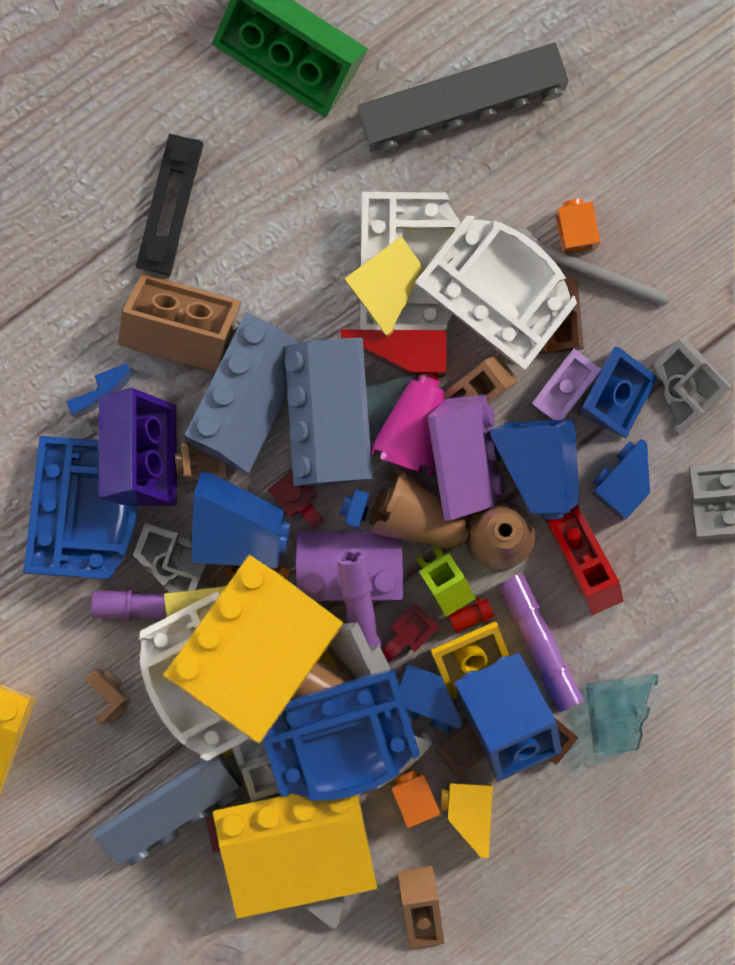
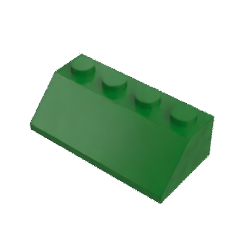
[212,0,368,118]

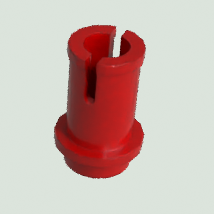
[448,597,495,634]

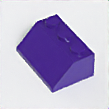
[98,387,177,506]

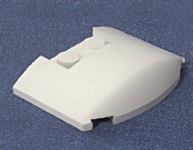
[360,192,460,330]
[414,215,577,370]
[139,591,250,761]

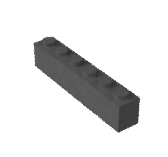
[357,42,569,153]

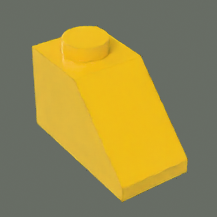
[440,781,493,858]

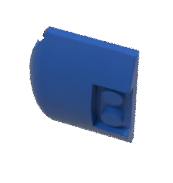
[23,436,138,580]
[263,669,420,801]

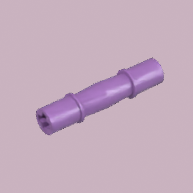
[337,549,381,647]
[498,573,584,712]
[91,590,167,621]

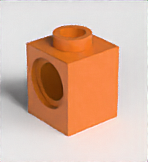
[555,198,600,254]
[391,770,441,828]

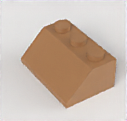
[118,273,241,372]

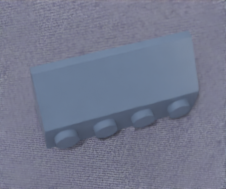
[184,312,298,475]
[284,338,373,486]
[92,753,242,866]

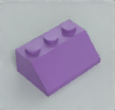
[428,395,505,521]
[296,531,403,602]

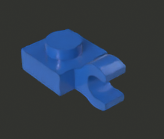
[339,489,369,530]

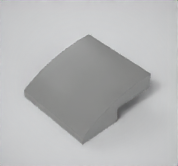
[689,463,735,541]

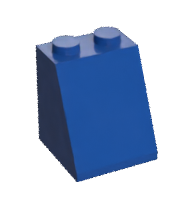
[490,419,580,519]
[191,471,290,568]
[455,653,562,782]

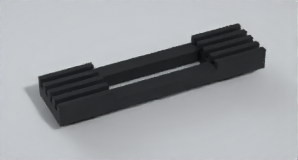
[136,133,204,276]

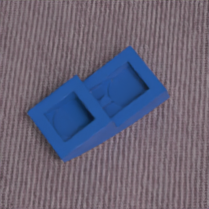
[66,363,134,418]

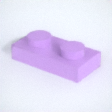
[531,348,601,420]

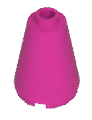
[370,375,444,477]

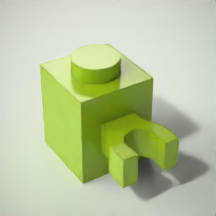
[416,547,476,617]

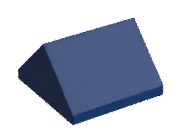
[578,346,658,438]

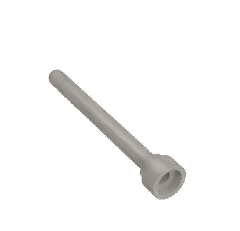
[518,227,669,306]

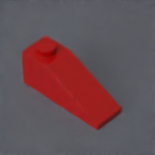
[341,329,446,381]
[545,504,624,616]

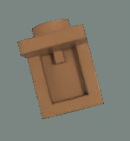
[175,442,227,484]
[85,669,129,725]

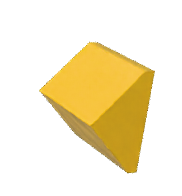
[429,621,509,700]

